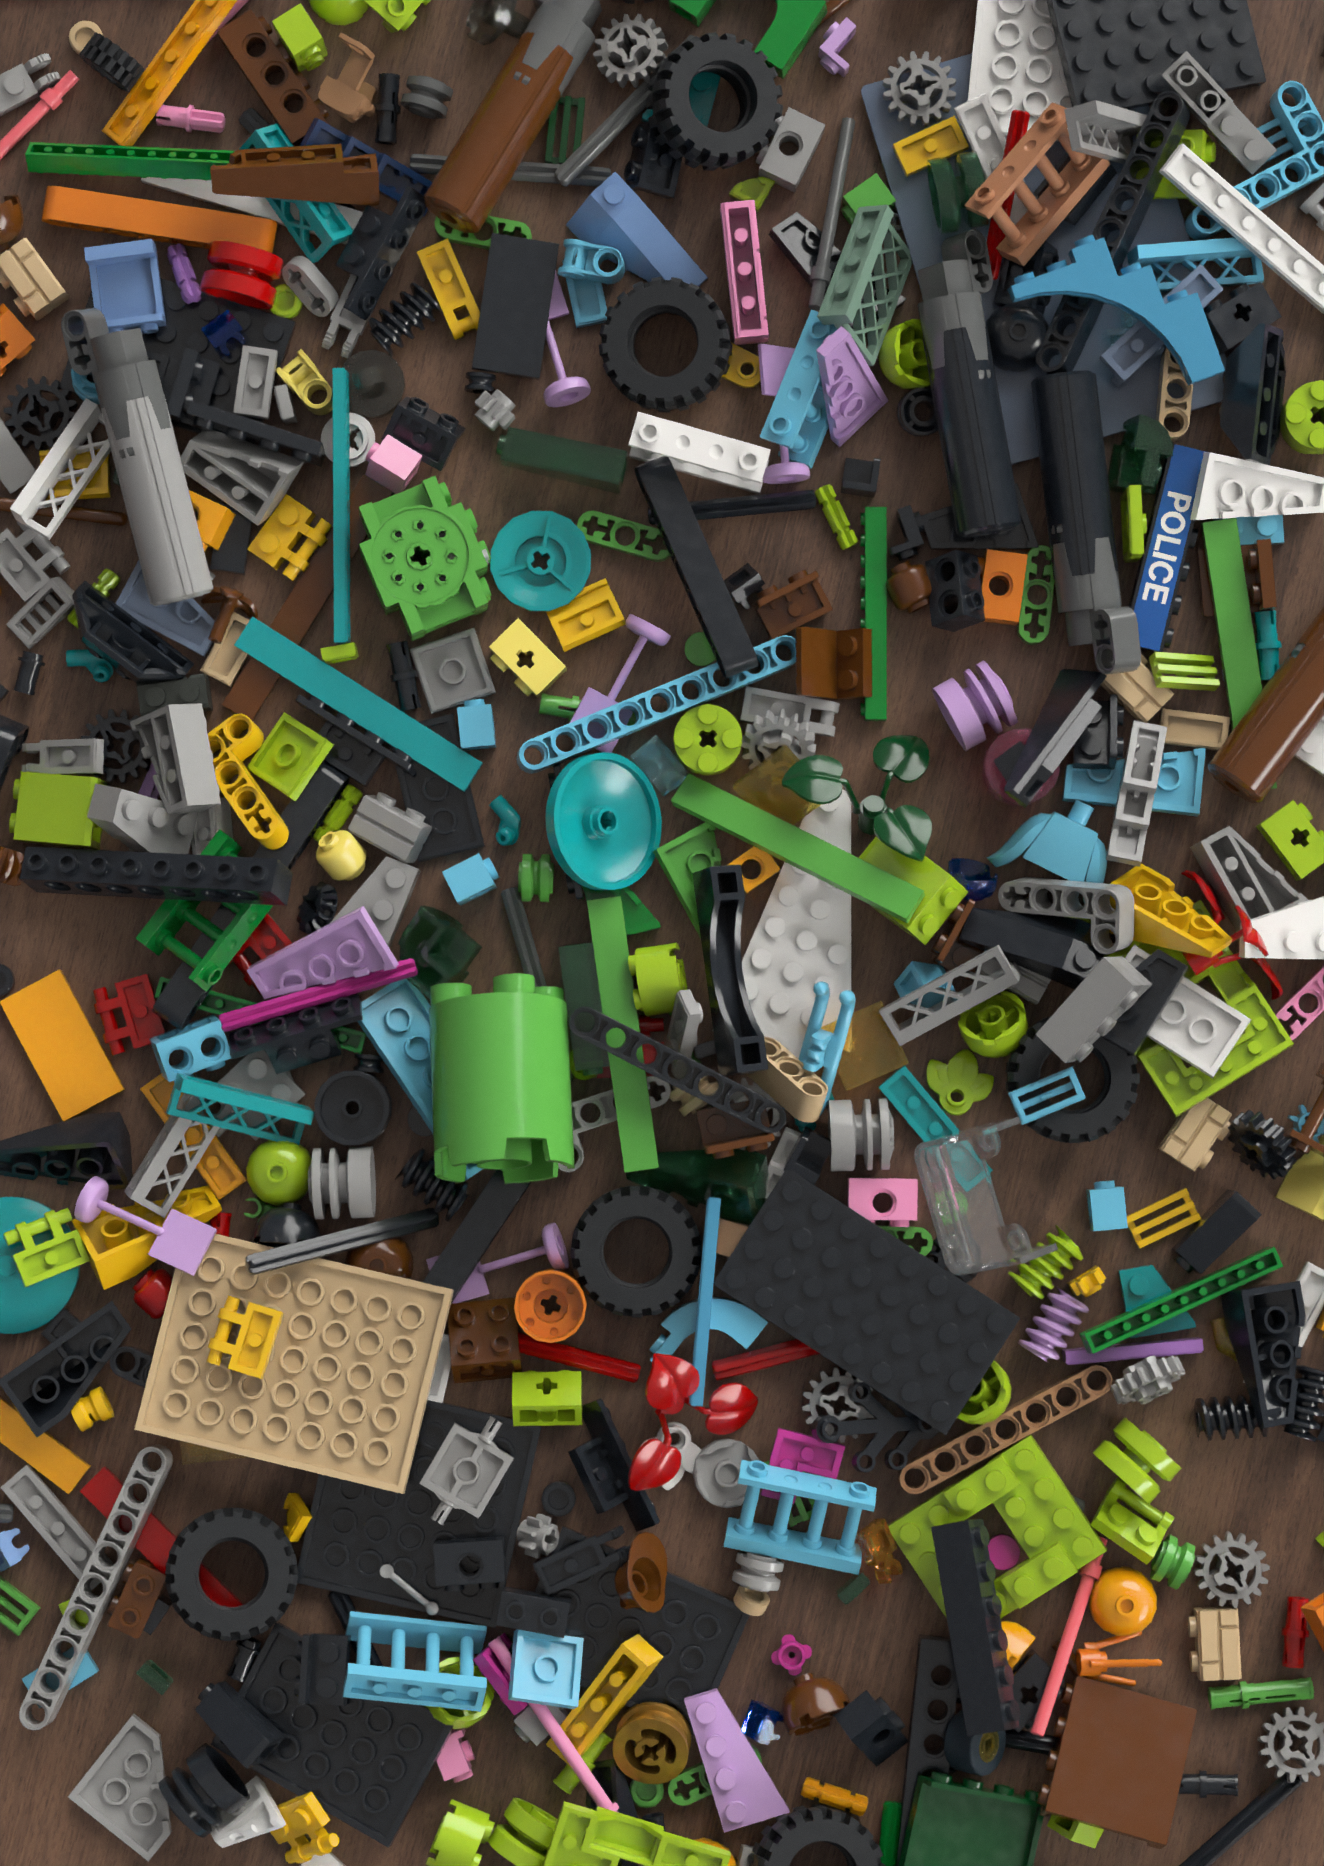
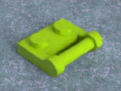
[1090,1477,1174,1565]

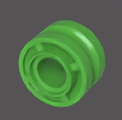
[518,854,554,902]
[1150,1534,1195,1590]

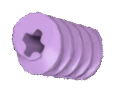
[1018,1287,1089,1363]

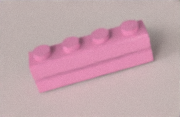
[720,200,769,345]

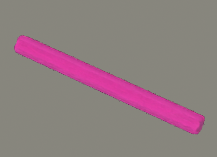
[219,958,418,1032]

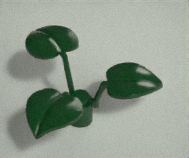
[781,735,932,862]

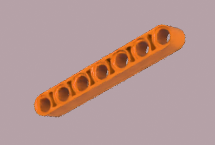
[41,186,278,254]

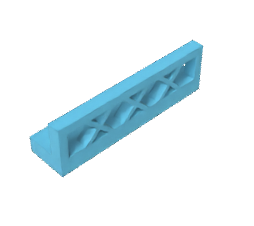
[1127,237,1264,292]

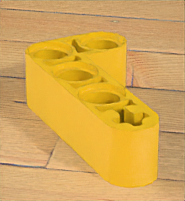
[208,714,289,850]

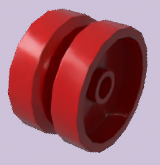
[200,241,284,309]

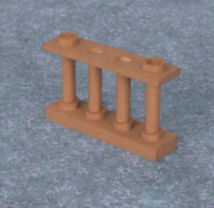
[964,102,1110,267]

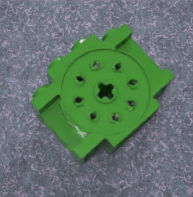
[359,476,492,641]

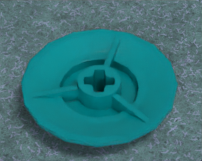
[490,511,591,611]

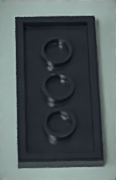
[472,233,559,380]
[390,714,485,862]

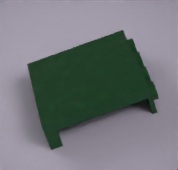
[899,1772,1044,1866]

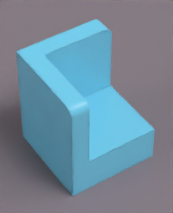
[894,961,956,1008]

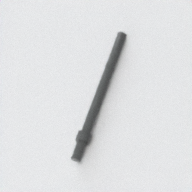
[808,117,856,310]

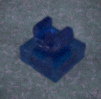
[201,310,245,356]
[741,1699,783,1745]

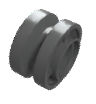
[400,75,454,119]

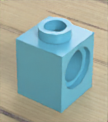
[457,699,496,751]
[1086,1180,1128,1231]

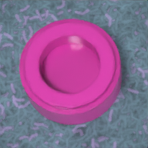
[988,1534,1020,1570]

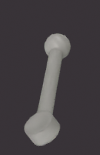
[380,1564,439,1615]

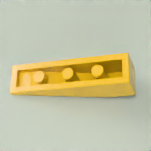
[546,1634,663,1767]

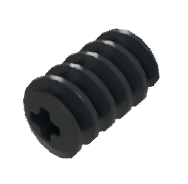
[369,282,443,357]
[395,1148,471,1222]
[1282,1365,1324,1442]
[1194,1395,1268,1441]

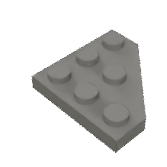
[68,1714,172,1862]

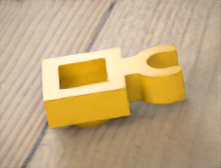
[1067,1265,1106,1298]

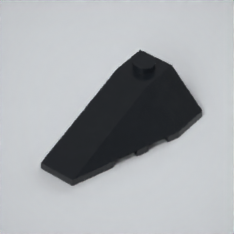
[0,1301,131,1437]

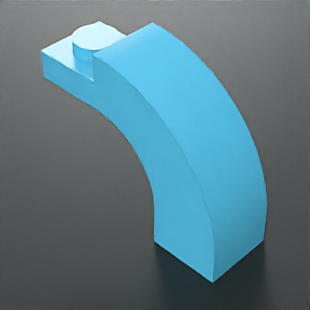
[649,1297,768,1362]

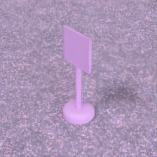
[543,270,591,407]
[758,344,810,484]
[570,614,671,753]
[74,1176,217,1276]
[426,1222,569,1303]

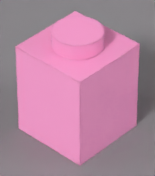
[365,435,422,494]

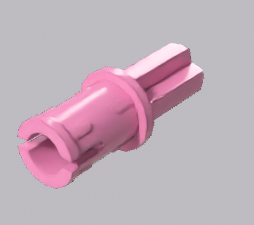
[156,104,225,133]

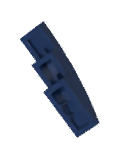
[300,118,432,217]

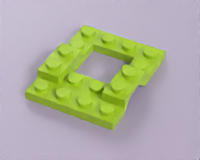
[1108,900,1294,1117]
[887,1434,1107,1619]
[542,1801,731,1866]

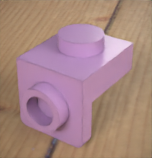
[818,17,856,77]

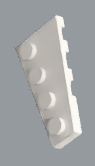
[1190,452,1324,520]

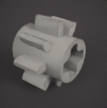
[474,389,516,432]
[517,1513,559,1558]

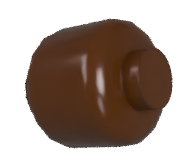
[885,561,932,614]

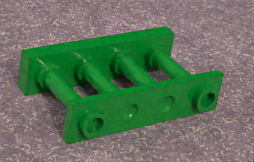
[136,829,273,992]

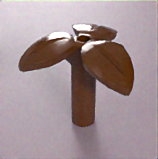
[201,586,258,644]

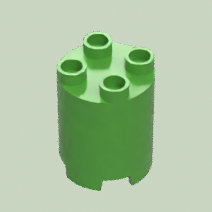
[429,973,575,1184]

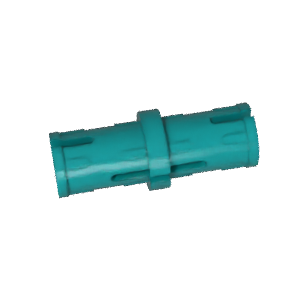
[1254,610,1282,680]

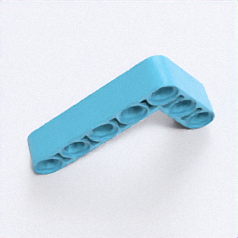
[1185,81,1324,240]

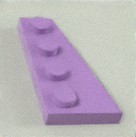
[816,326,888,447]
[247,906,399,999]
[684,1688,790,1833]

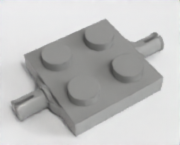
[216,1050,306,1141]
[419,1416,514,1525]

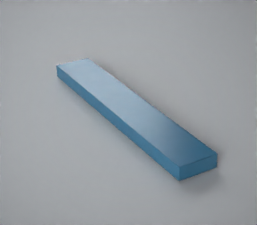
[689,1197,721,1407]

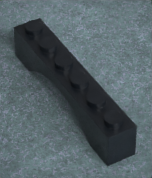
[692,864,768,1076]

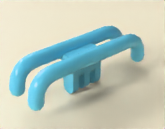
[783,981,856,1116]

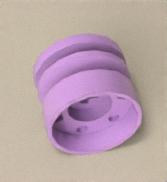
[932,661,1018,751]

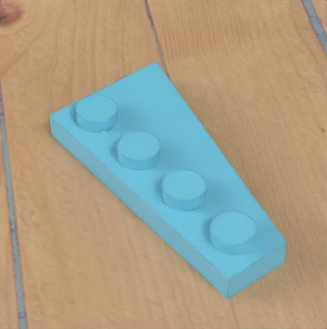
[1062,748,1206,817]

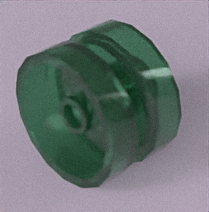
[927,150,989,235]

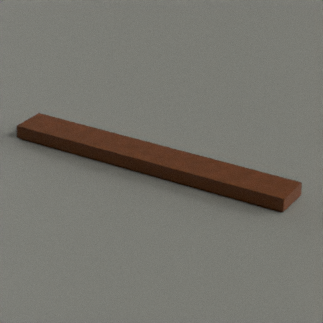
[222,473,394,721]

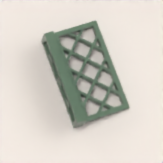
[817,205,912,366]

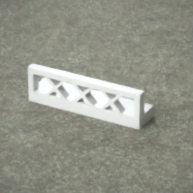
[10,398,111,540]

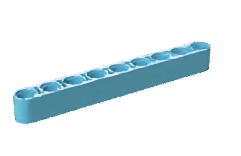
[516,635,796,774]

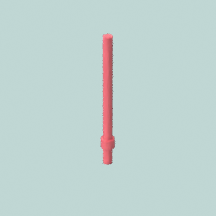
[0,70,80,160]
[1030,1536,1108,1737]

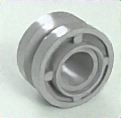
[732,1551,785,1592]

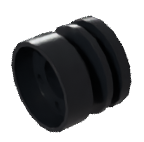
[158,1743,250,1838]

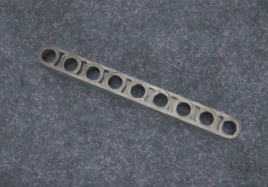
[19,1444,173,1730]

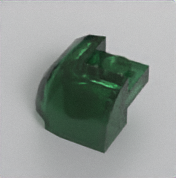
[1108,414,1173,495]
[397,906,482,999]

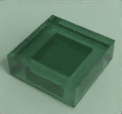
[836,1569,870,1605]
[136,1659,174,1695]

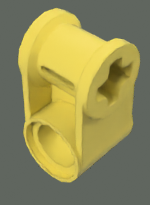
[275,349,333,415]

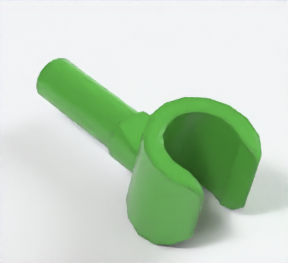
[244,1198,281,1218]

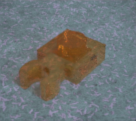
[856,1518,903,1584]

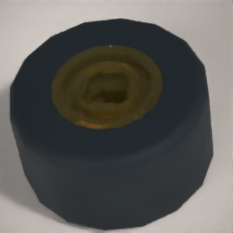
[944,1710,1006,1776]

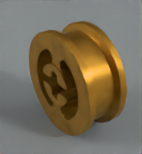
[613,1702,692,1784]

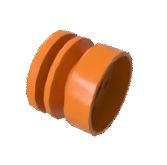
[514,1268,587,1343]

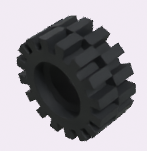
[79,32,145,93]

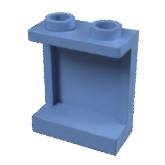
[84,239,166,334]

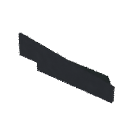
[1004,669,1107,808]

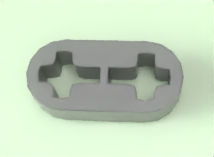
[282,256,339,317]

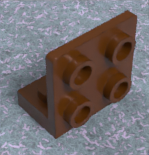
[1197,539,1277,617]
[795,627,872,700]
[931,899,985,981]
[696,1100,775,1159]
[448,1298,523,1383]

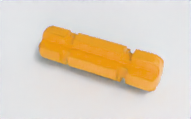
[801,1777,868,1816]

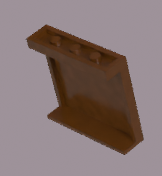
[1037,1676,1197,1849]

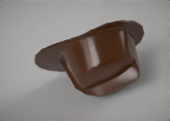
[614,1532,667,1613]

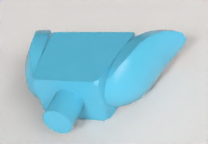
[987,799,1107,904]

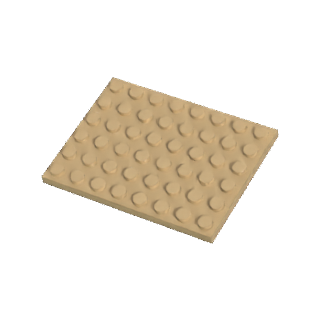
[134,1234,454,1494]

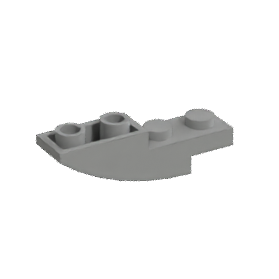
[1161,51,1277,175]

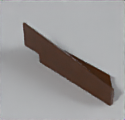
[210,144,380,206]

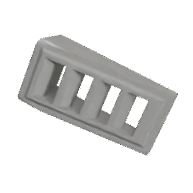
[6,576,74,649]

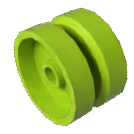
[1093,1417,1182,1504]
[488,1797,558,1866]

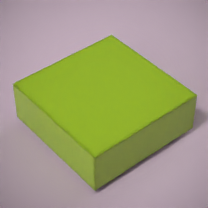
[320,642,359,665]

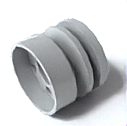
[828,1098,894,1171]
[308,1146,376,1220]

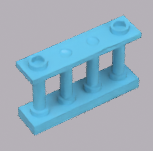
[759,310,837,469]
[723,1460,877,1575]
[343,1611,487,1712]

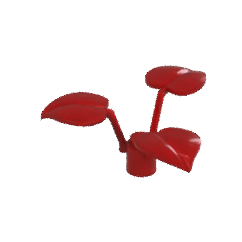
[1181,870,1283,1000]
[628,1353,758,1491]

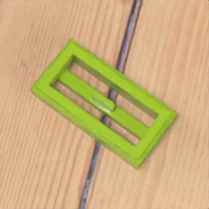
[1149,652,1220,691]

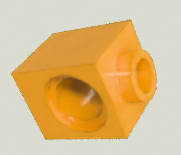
[728,846,780,894]

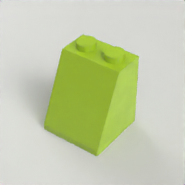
[9,771,107,850]
[859,836,968,945]

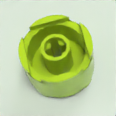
[1280,380,1324,454]
[674,704,742,776]
[628,942,688,1016]
[425,1799,495,1866]

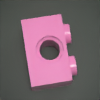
[847,1178,918,1227]

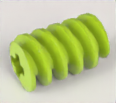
[1007,1225,1084,1299]

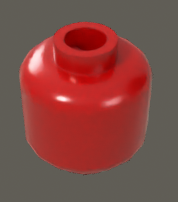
[132,1268,173,1319]

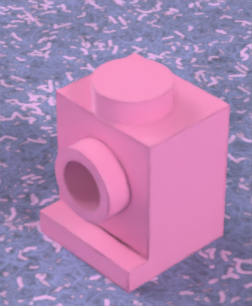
[437,1728,475,1783]

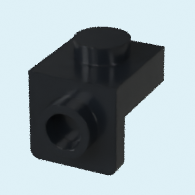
[888,505,925,561]

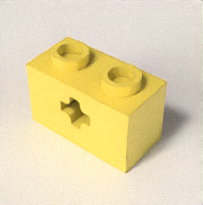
[489,618,567,698]

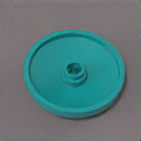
[545,752,662,891]
[0,1197,80,1334]

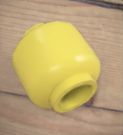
[316,830,366,881]

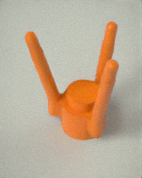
[1075,1631,1162,1687]

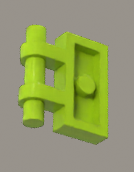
[3,1208,90,1287]

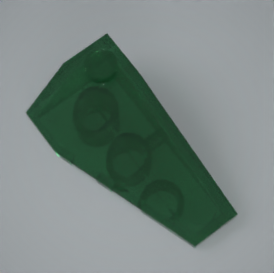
[626,1149,769,1225]

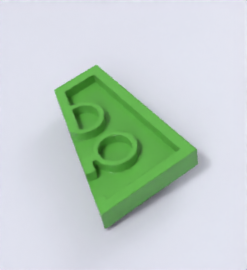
[653,822,722,939]

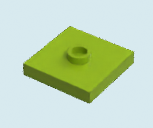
[1120,485,1147,563]
[246,712,334,801]

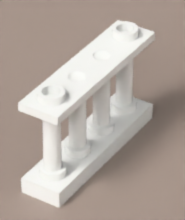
[628,412,771,494]

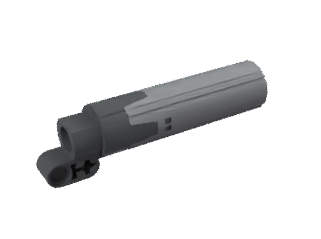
[61,308,214,606]

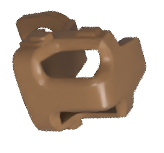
[318,33,377,123]

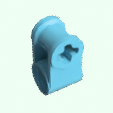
[557,239,625,284]

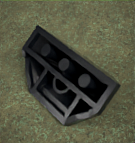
[1219,323,1286,465]
[72,581,195,683]

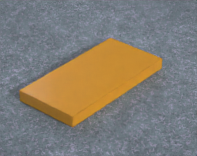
[0,969,125,1121]

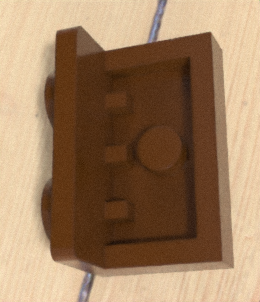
[753,569,833,640]
[107,1558,166,1639]

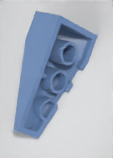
[566,172,708,287]

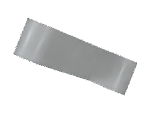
[998,877,1134,954]
[558,1076,671,1172]

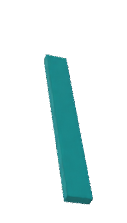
[332,368,351,645]
[234,616,483,792]

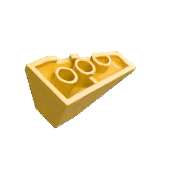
[1109,863,1232,958]
[72,1185,222,1290]

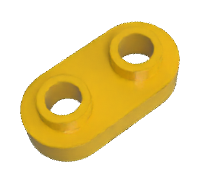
[722,343,761,388]

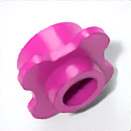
[771,1634,812,1675]

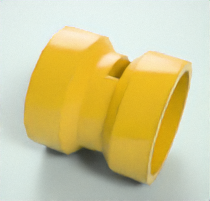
[71,1386,114,1432]

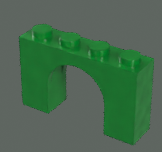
[668,0,828,79]

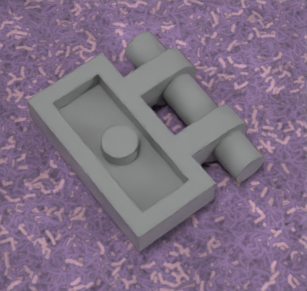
[0,521,71,603]

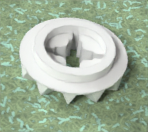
[321,413,375,467]

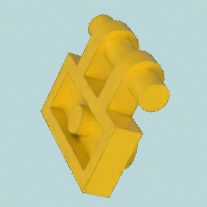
[247,494,332,581]
[206,1295,284,1379]
[270,1791,339,1864]

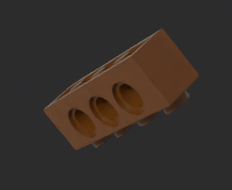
[217,9,330,146]

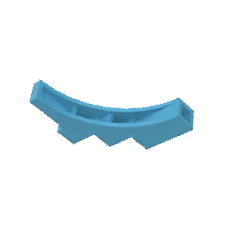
[1008,235,1225,386]

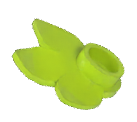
[926,1049,994,1115]

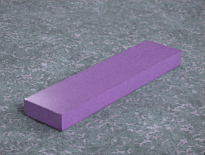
[1062,1337,1204,1365]

